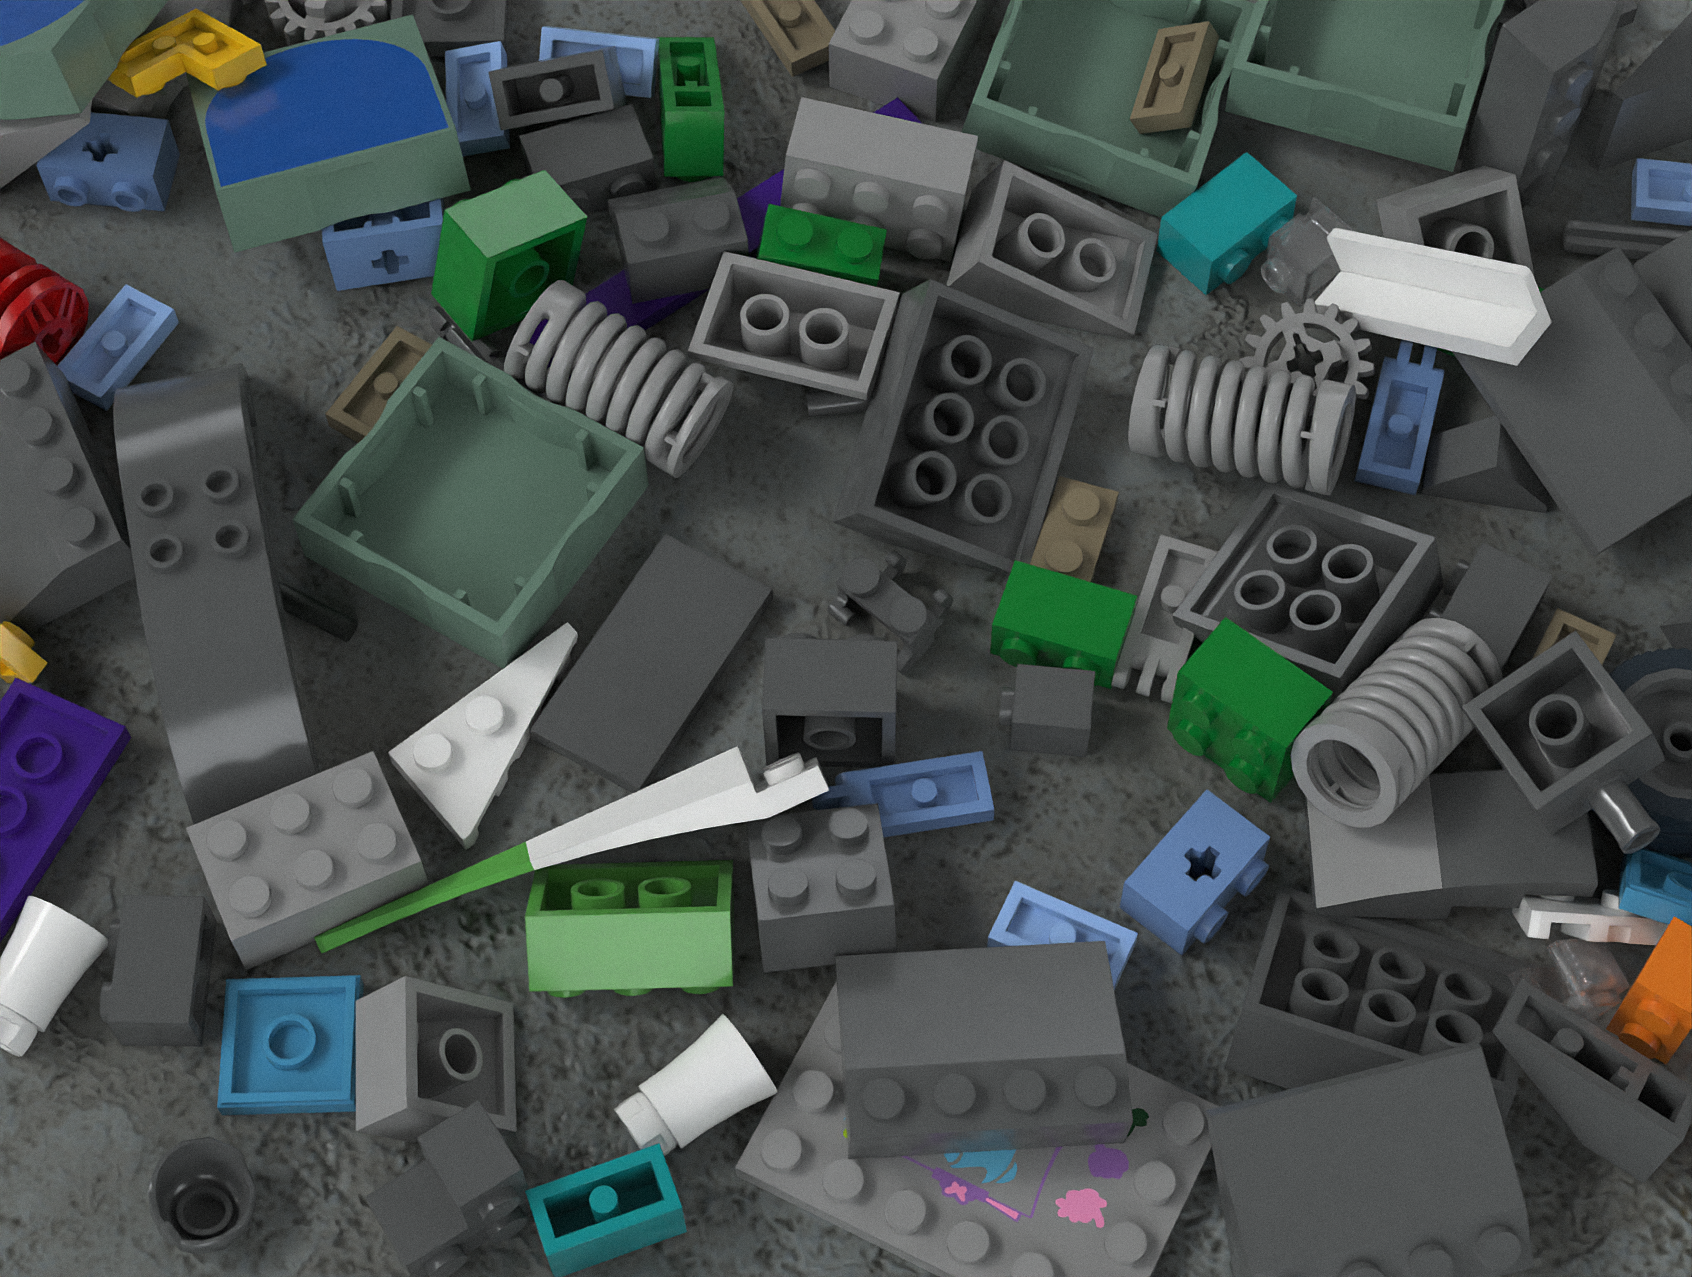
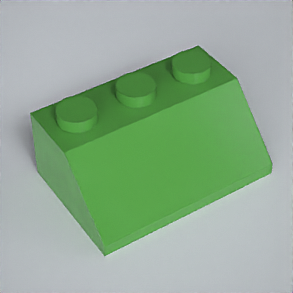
[525,860,734,998]

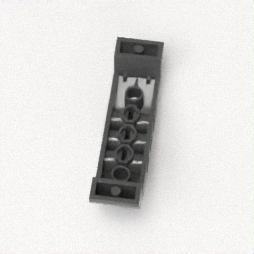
[113,363,320,824]

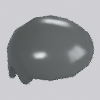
[148,1137,257,1255]

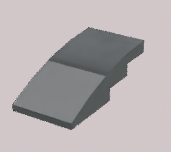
[1304,770,1598,920]

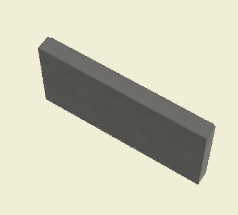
[530,534,773,793]

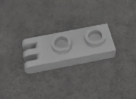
[1111,534,1218,704]

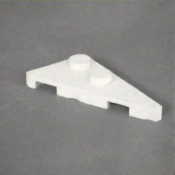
[388,622,578,850]
[1512,890,1668,945]

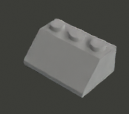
[688,251,900,400]

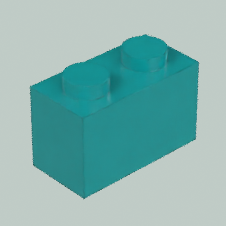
[1156,152,1297,295]
[525,1143,687,1277]

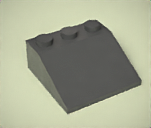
[1172,482,1444,704]

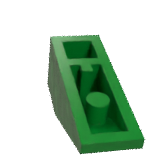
[657,37,725,182]

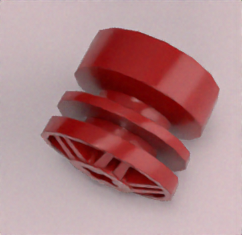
[0,238,89,366]

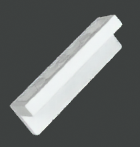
[1315,228,1552,366]

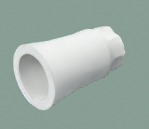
[0,896,108,1057]
[614,1014,778,1156]

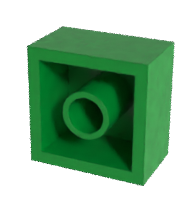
[431,170,587,342]
[1167,617,1333,803]

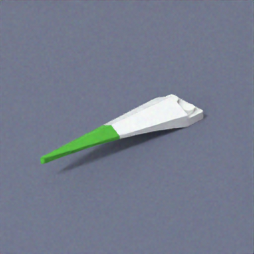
[314,746,829,954]

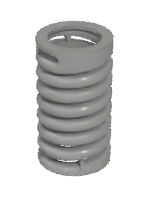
[504,280,734,478]
[1128,344,1356,495]
[1291,618,1502,828]

